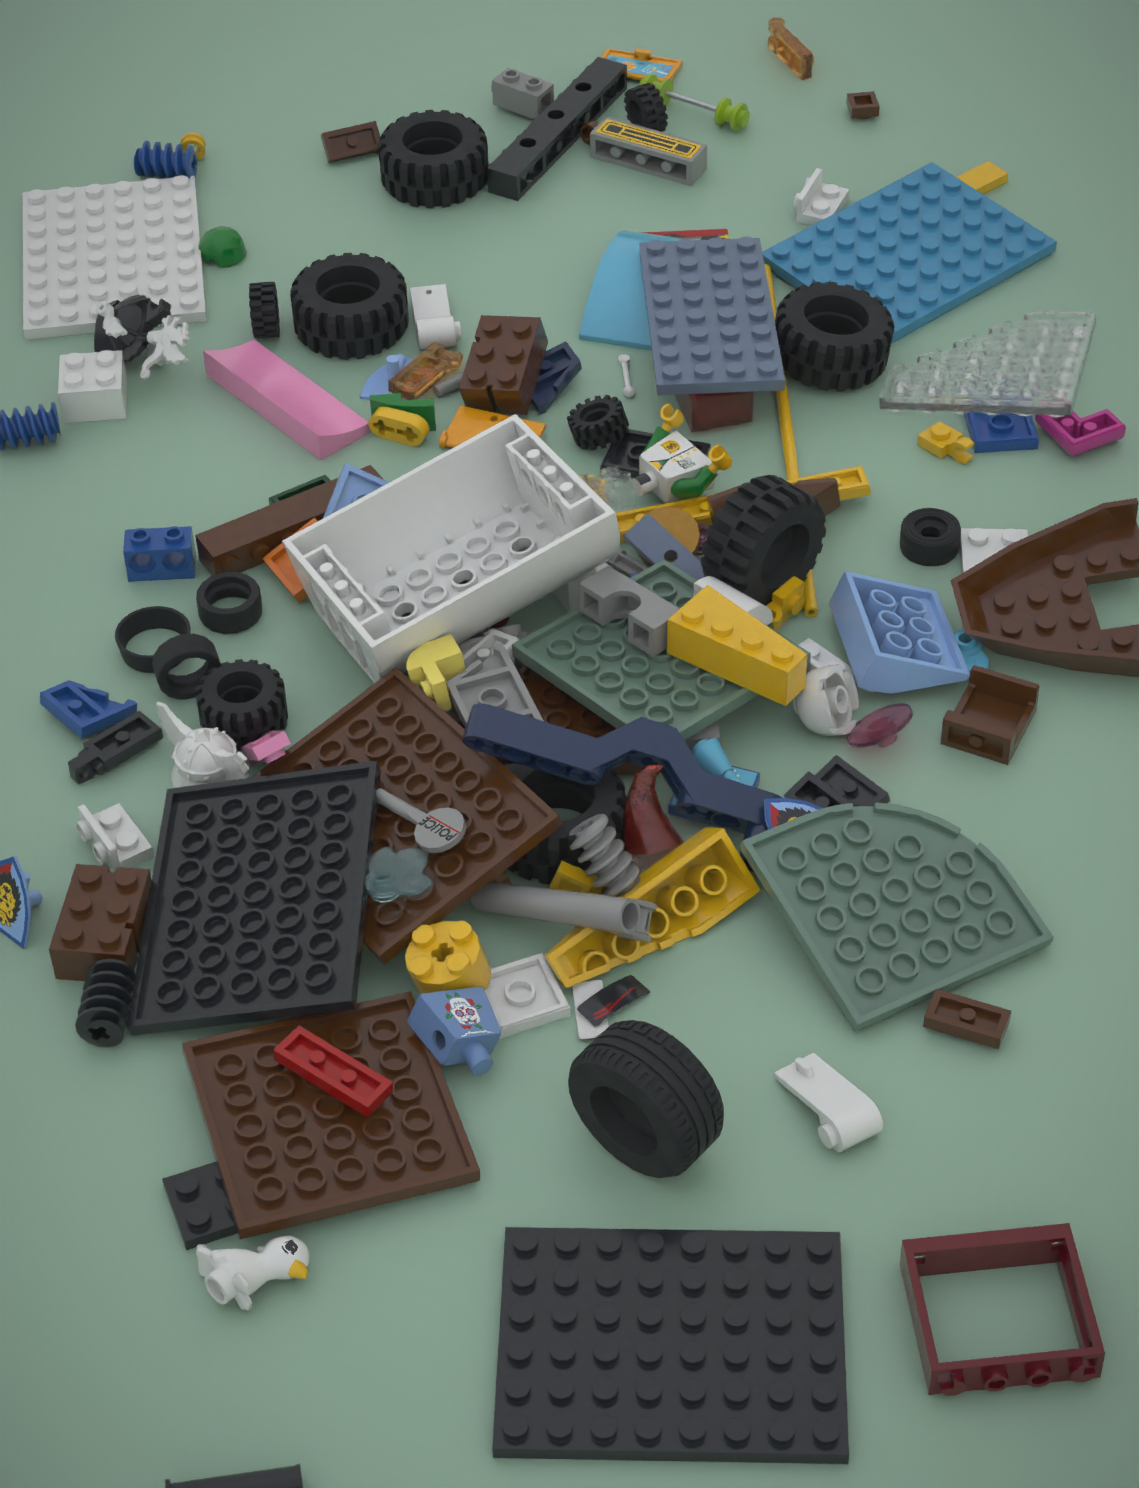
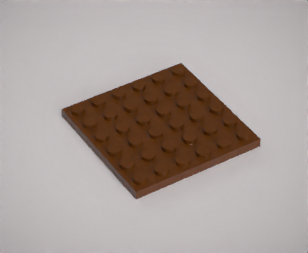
[182,991,480,1239]

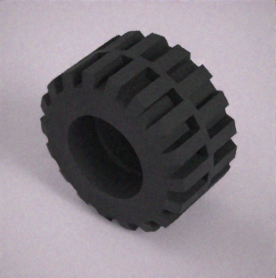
[196,659,288,751]

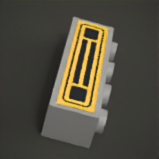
[590,116,707,186]

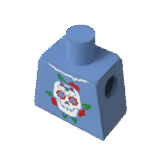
[407,986,501,1075]

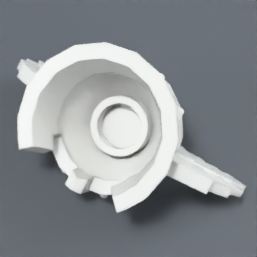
[156,702,250,788]

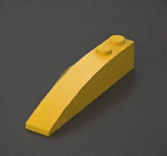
[544,827,761,988]

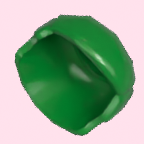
[198,226,247,268]

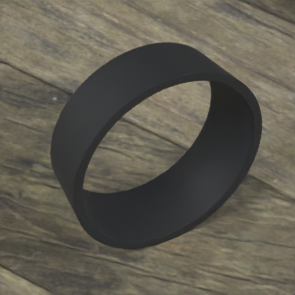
[115,606,191,673]

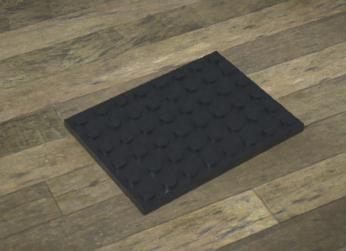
[127,761,381,1036]
[492,1227,849,1464]

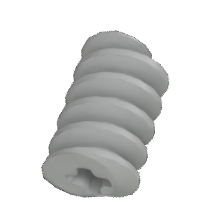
[568,814,641,897]

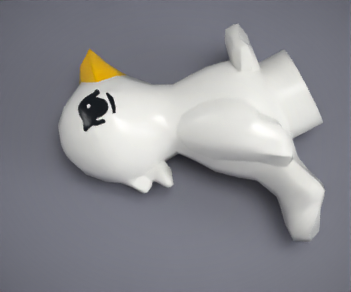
[196,1236,310,1311]

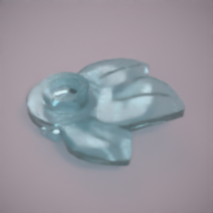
[365,847,433,902]

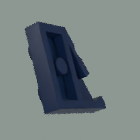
[531,341,582,415]

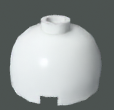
[793,664,859,736]

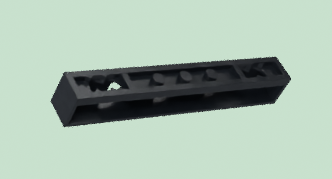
[485,57,627,201]

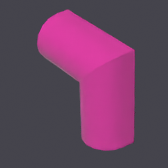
[1035,401,1126,457]

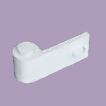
[410,284,461,350]
[774,1053,883,1153]

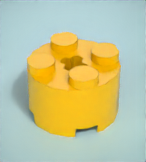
[405,920,492,994]

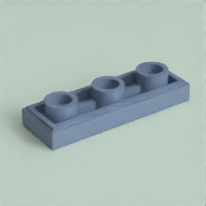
[624,513,704,581]

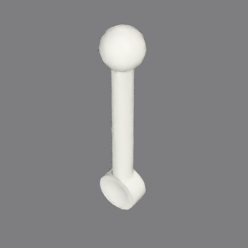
[618,354,635,398]

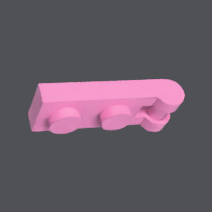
[241,730,291,766]

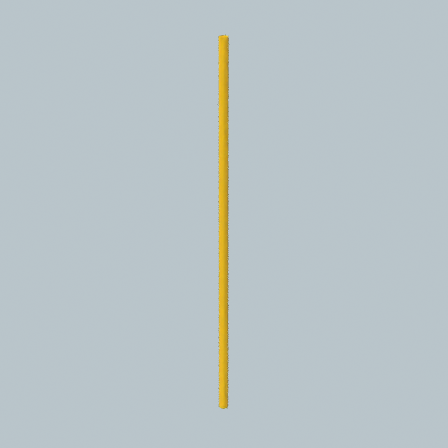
[764,264,818,617]

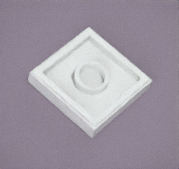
[485,953,571,1039]

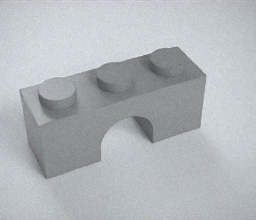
[579,565,680,657]

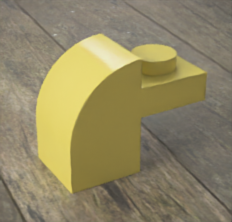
[406,634,466,711]

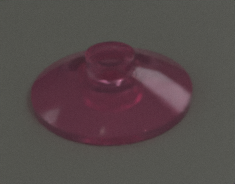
[847,703,913,748]

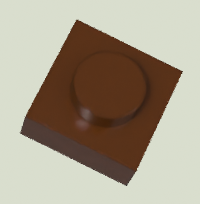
[846,91,880,119]

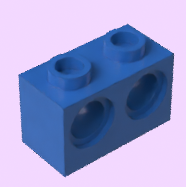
[123,526,196,582]

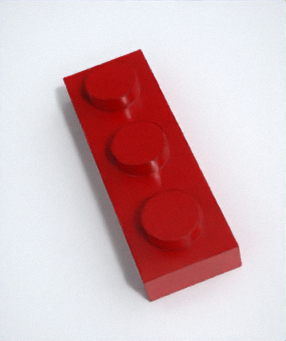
[273,1025,393,1118]

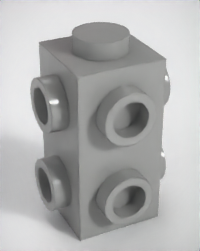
[491,68,554,120]

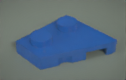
[40,680,137,739]

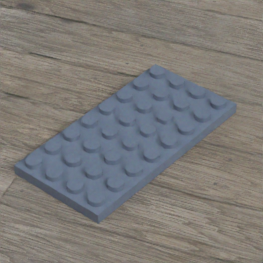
[639,237,785,395]

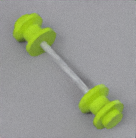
[639,74,750,131]

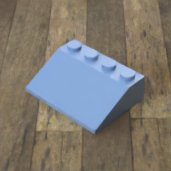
[829,571,970,694]

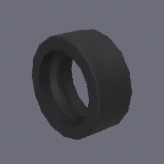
[196,572,262,634]
[152,633,221,700]

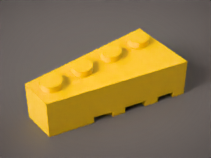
[667,585,807,706]

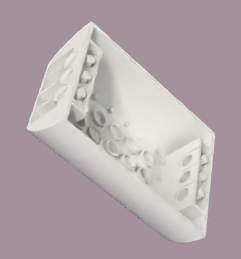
[282,414,620,684]

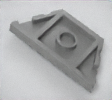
[446,643,544,728]

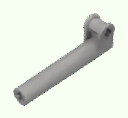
[471,882,657,943]

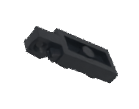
[68,711,163,784]

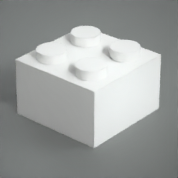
[58,350,127,423]

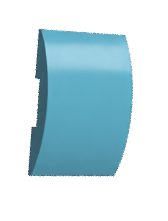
[579,230,682,350]

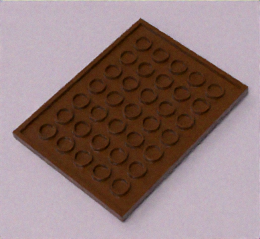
[251,667,563,965]

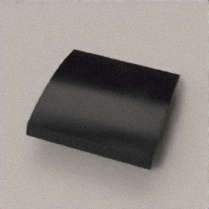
[784,755,890,808]

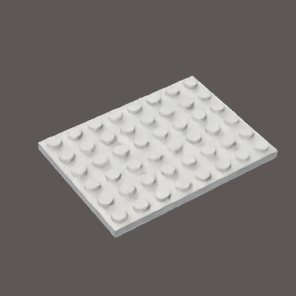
[22,175,207,340]

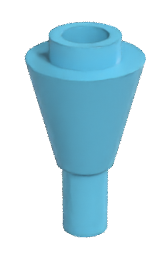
[692,738,744,784]

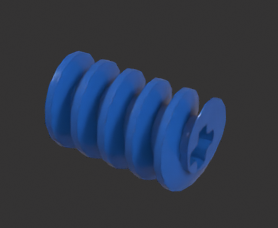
[133,140,197,179]
[0,402,61,451]

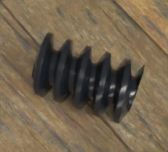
[75,959,135,1048]

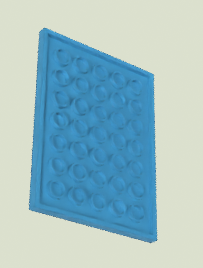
[762,162,1057,343]

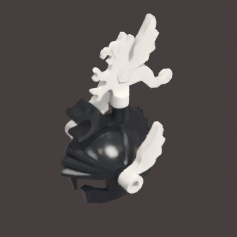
[94,294,190,380]

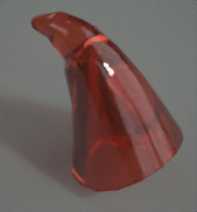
[623,764,684,855]

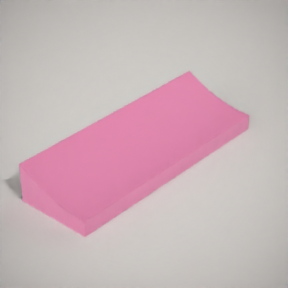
[203,339,371,460]

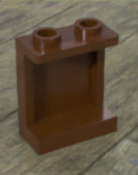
[940,665,1040,765]

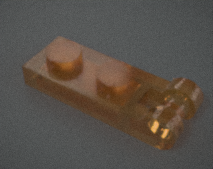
[768,18,814,80]
[388,342,463,400]

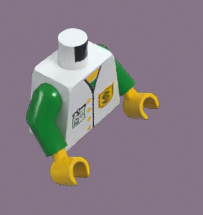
[631,403,732,503]

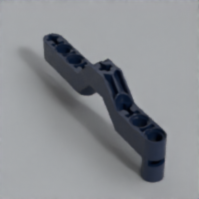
[462,703,782,872]

